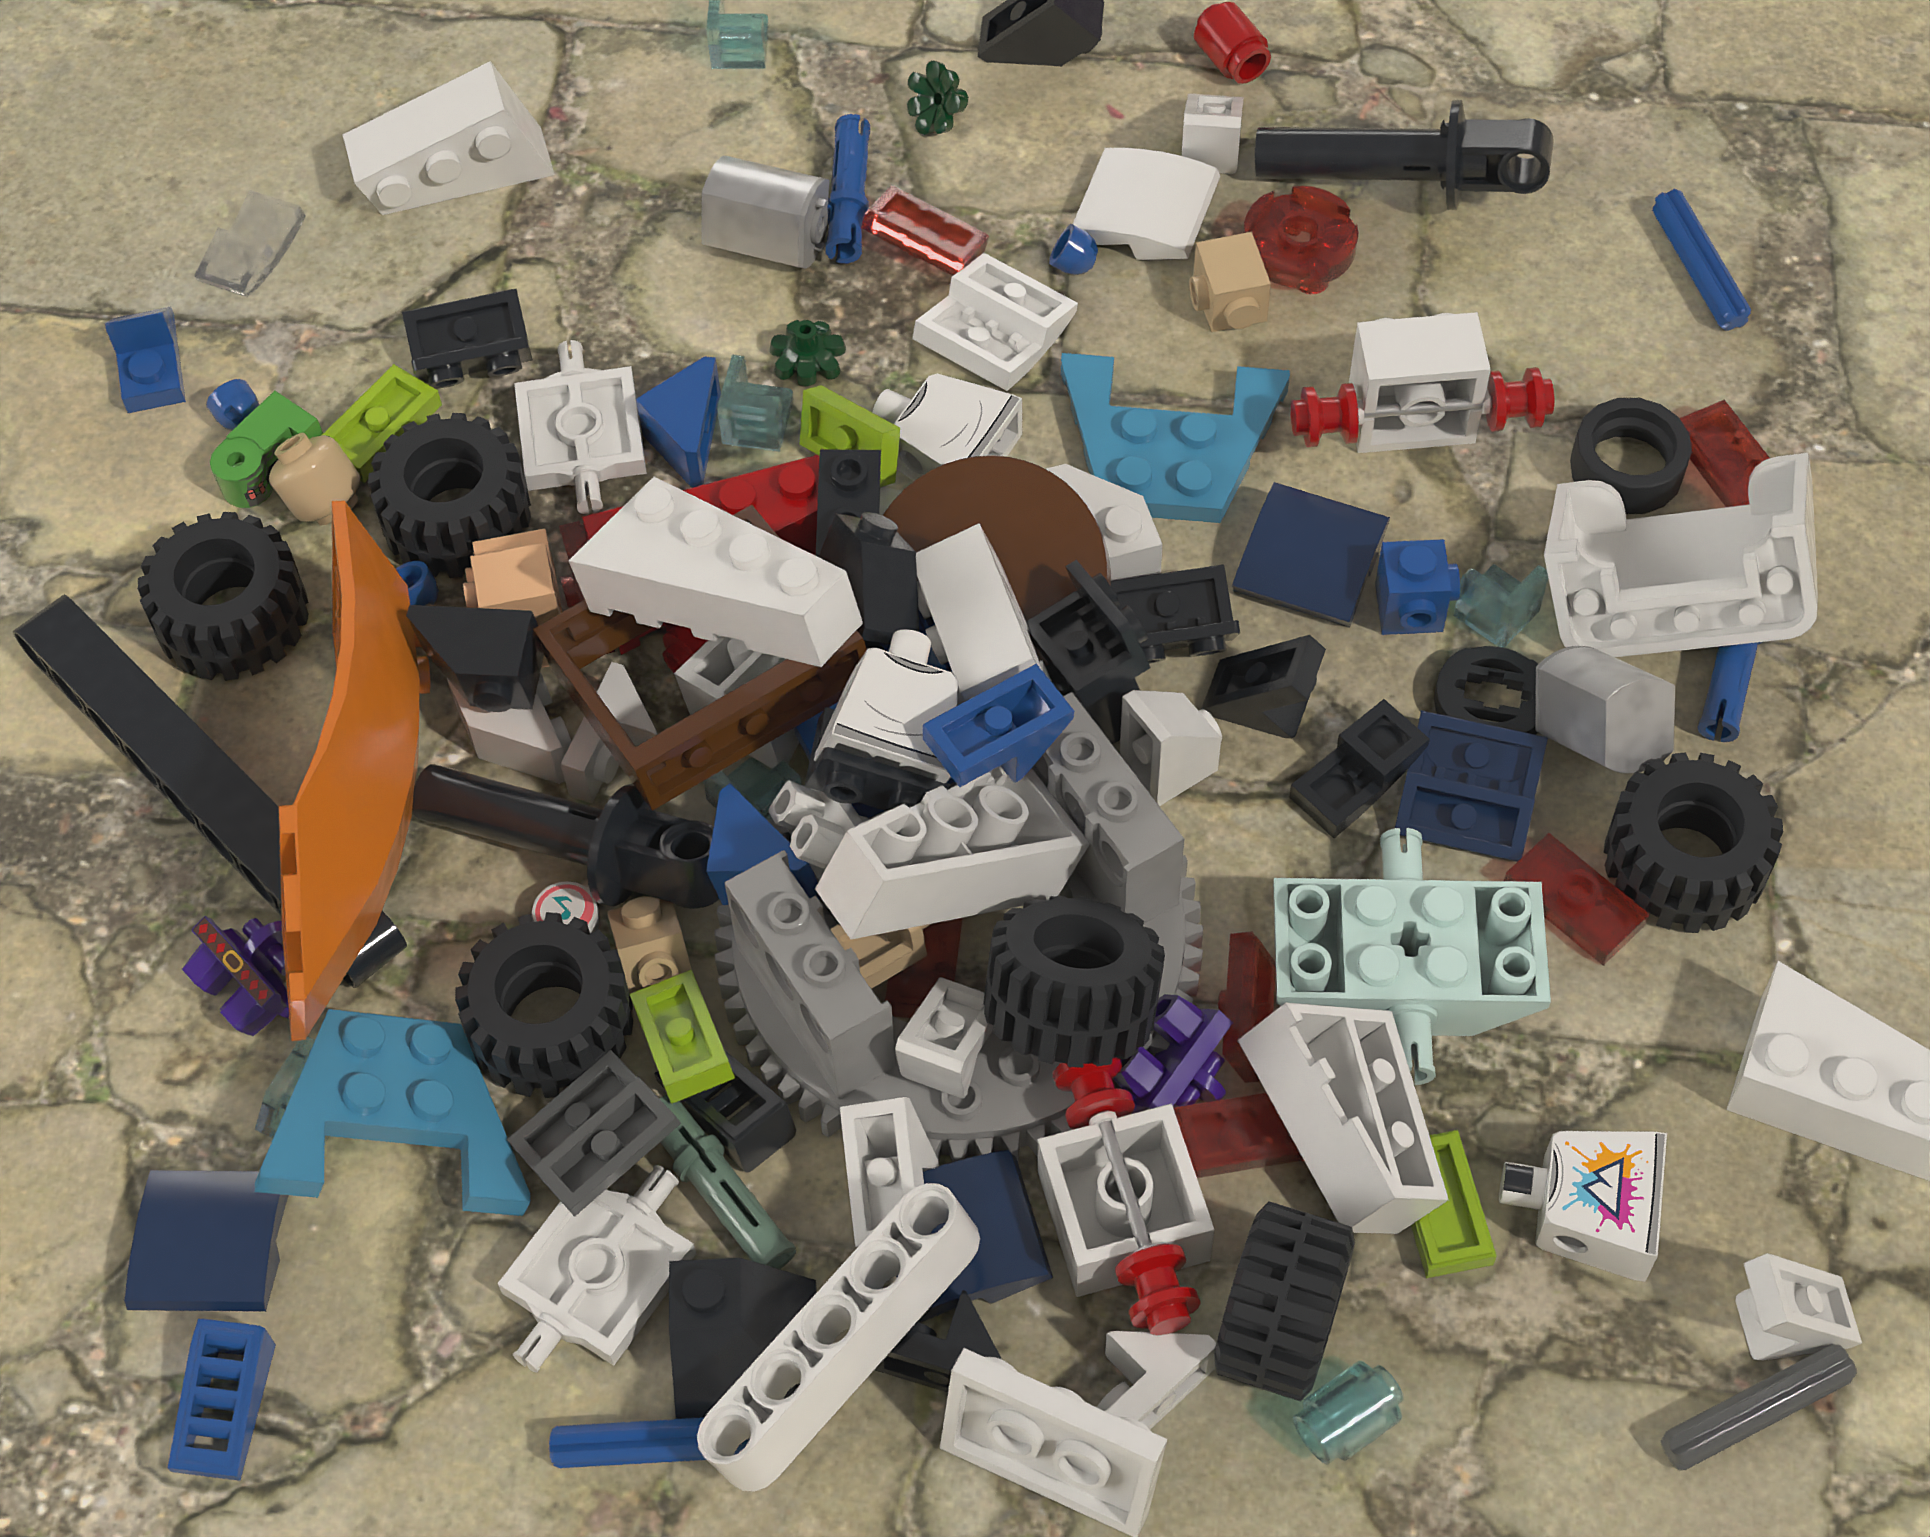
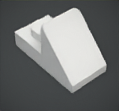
[1182,94,1243,174]
[561,662,657,803]
[895,977,994,1098]
[840,1097,939,1247]
[1736,1253,1862,1360]
[1097,1331,1217,1429]

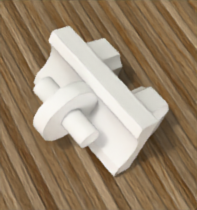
[769,780,870,881]

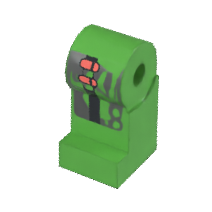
[210,391,323,508]

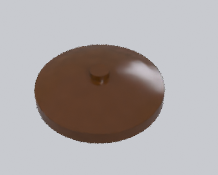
[882,455,1111,667]

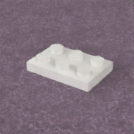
[940,1348,1167,1537]

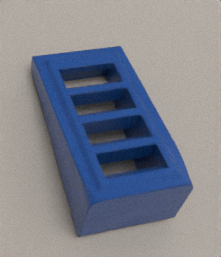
[168,1319,276,1481]

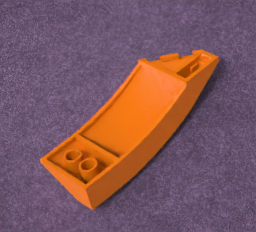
[279,501,430,1041]

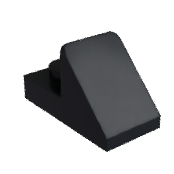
[1201,634,1326,738]
[874,1290,1002,1393]

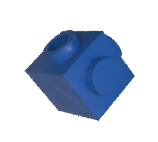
[1375,539,1460,635]

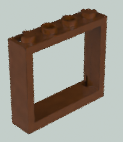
[533,505,867,811]

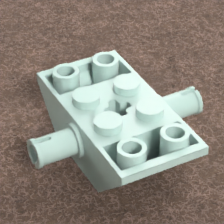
[1273,828,1551,1085]

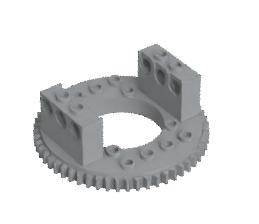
[715,692,1203,1162]

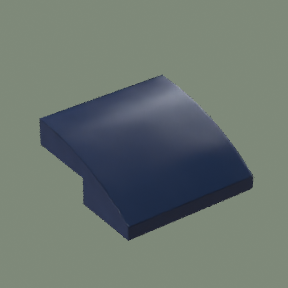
[1232,482,1390,628]
[1395,710,1548,862]
[896,1150,1053,1323]
[124,1170,289,1312]

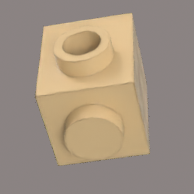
[1189,232,1271,332]

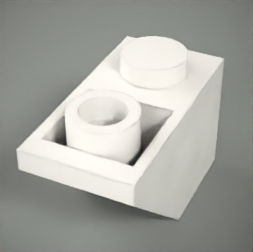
[447,672,572,784]

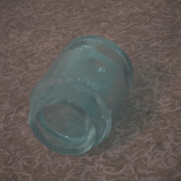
[1293,1361,1404,1465]

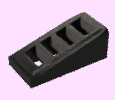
[654,1049,796,1173]

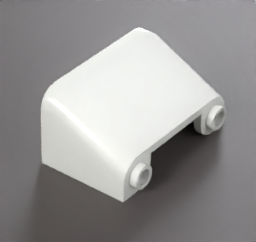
[1544,453,1818,657]

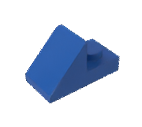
[105,307,186,413]
[923,664,1074,787]

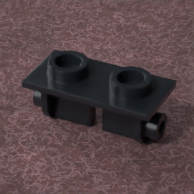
[816,449,881,557]

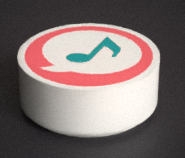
[532,881,600,934]

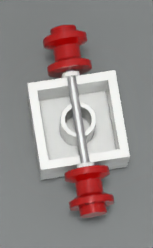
[1291,312,1555,453]
[1038,1058,1214,1335]

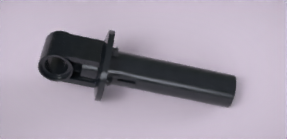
[1255,100,1554,210]
[412,764,720,909]

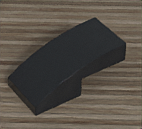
[1289,699,1430,838]

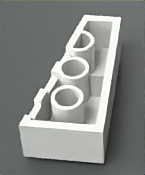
[568,477,863,667]

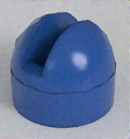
[1049,224,1098,275]
[206,379,260,431]
[396,561,439,606]

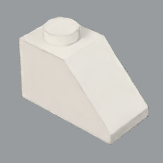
[1120,690,1222,806]

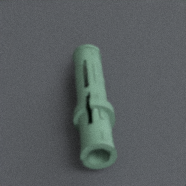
[659,1095,796,1269]

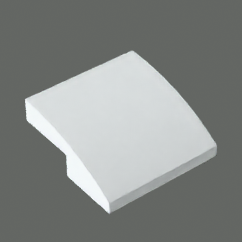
[1073,148,1220,260]
[912,253,1078,391]

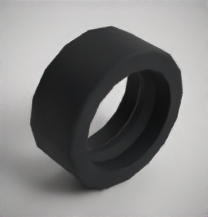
[1570,398,1692,514]

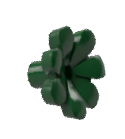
[907,60,968,135]
[769,320,846,386]

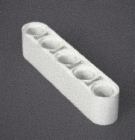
[697,1183,980,1491]

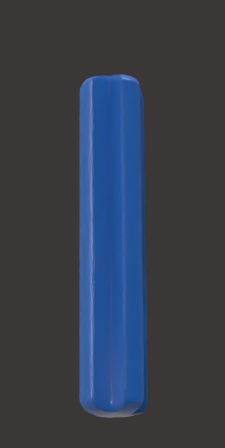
[1652,189,1751,331]
[549,1418,750,1468]

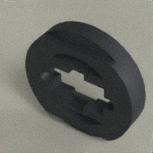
[1434,646,1538,735]

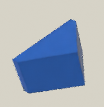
[636,357,721,487]
[706,783,821,905]

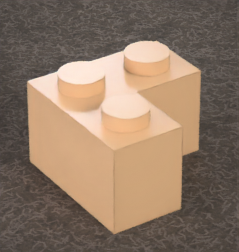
[463,529,562,668]

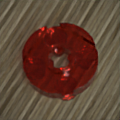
[1243,185,1359,294]

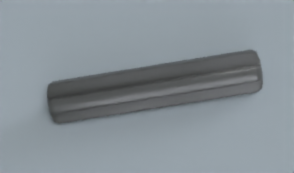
[1661,1344,1857,1471]

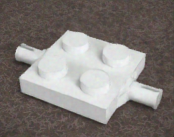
[514,340,647,515]
[498,1165,696,1373]

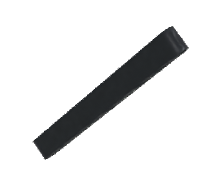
[13,594,407,988]

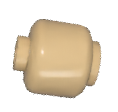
[269,433,361,525]

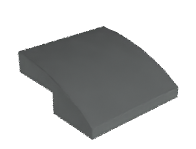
[507,1050,681,1217]

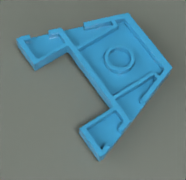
[1061,353,1290,523]
[254,1009,530,1216]

